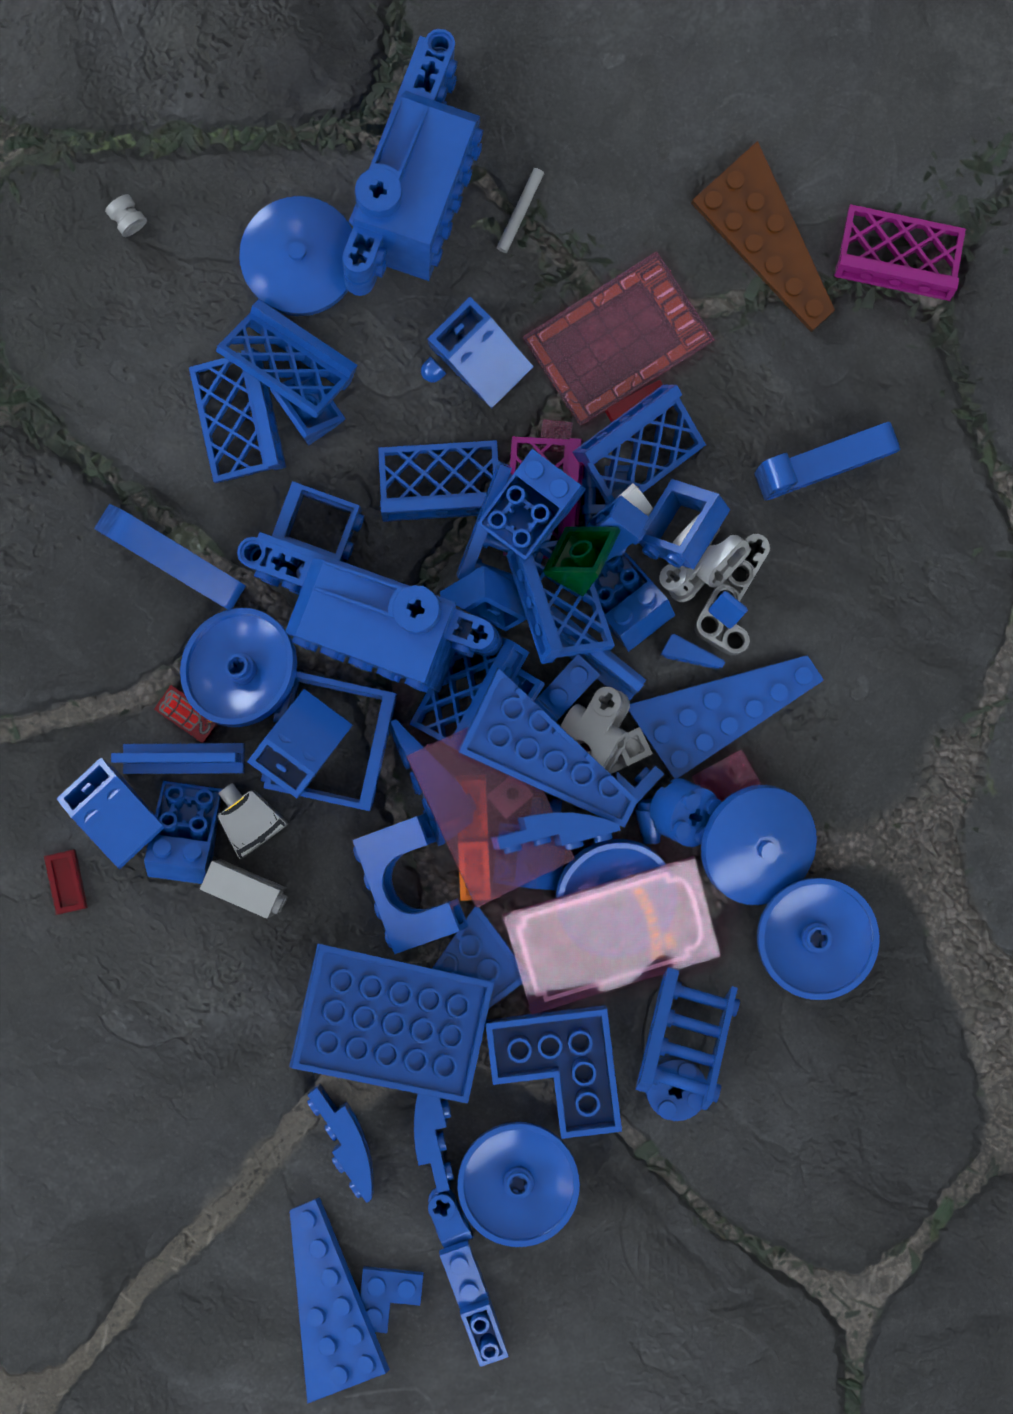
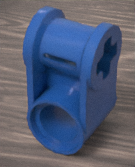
[428,1188,474,1248]

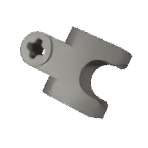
[659,515,750,602]
[561,687,630,773]

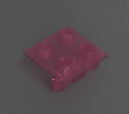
[692,749,762,802]

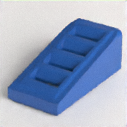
[659,634,725,669]

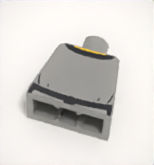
[218,783,289,859]

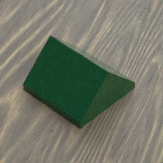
[543,527,620,597]

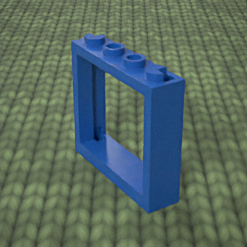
[261,672,397,811]

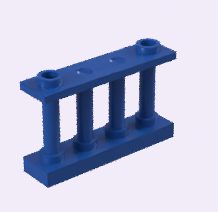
[456,461,553,582]
[635,967,740,1110]

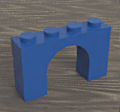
[353,813,468,954]

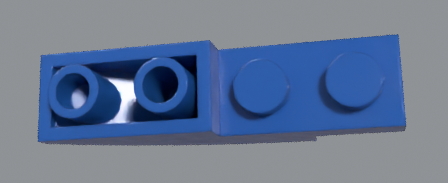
[534,654,601,722]
[491,813,621,854]
[307,1084,374,1203]
[414,1094,454,1193]
[439,1240,509,1367]

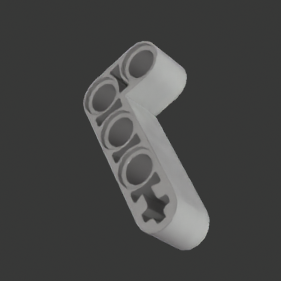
[694,534,770,655]

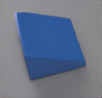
[708,591,748,629]

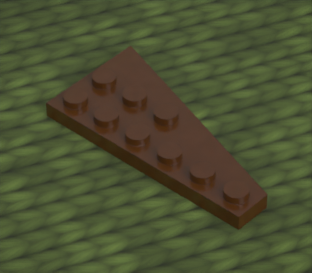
[691,141,835,332]

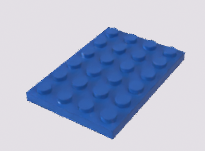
[289,944,494,1104]

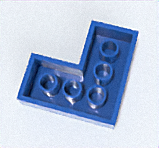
[486,1005,622,1139]

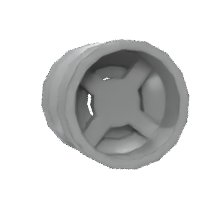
[105,194,147,237]

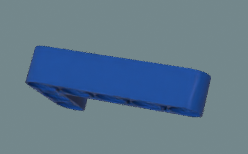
[754,422,901,501]
[94,503,246,611]

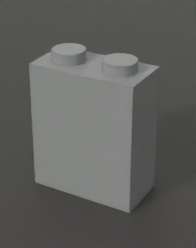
[200,859,288,919]

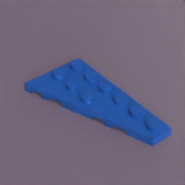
[458,667,638,828]

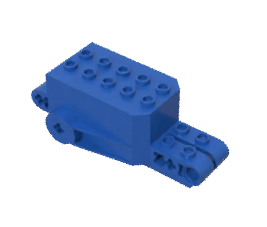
[342,29,484,296]
[237,532,503,693]

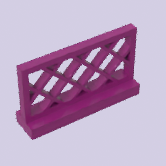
[834,204,966,301]
[503,436,585,559]

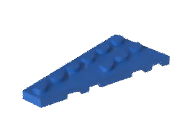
[628,655,824,779]
[432,904,530,1008]
[290,1197,390,1404]

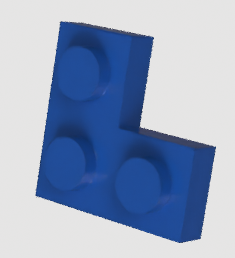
[360,1266,424,1333]

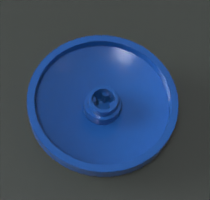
[239,196,359,316]
[180,608,297,727]
[701,785,817,905]
[555,839,677,957]
[757,878,880,1000]
[457,1122,580,1247]

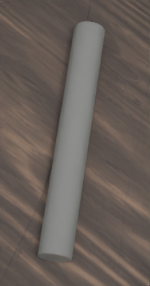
[496,168,544,253]

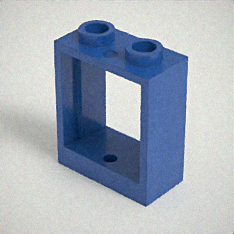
[639,479,730,570]
[272,481,365,562]

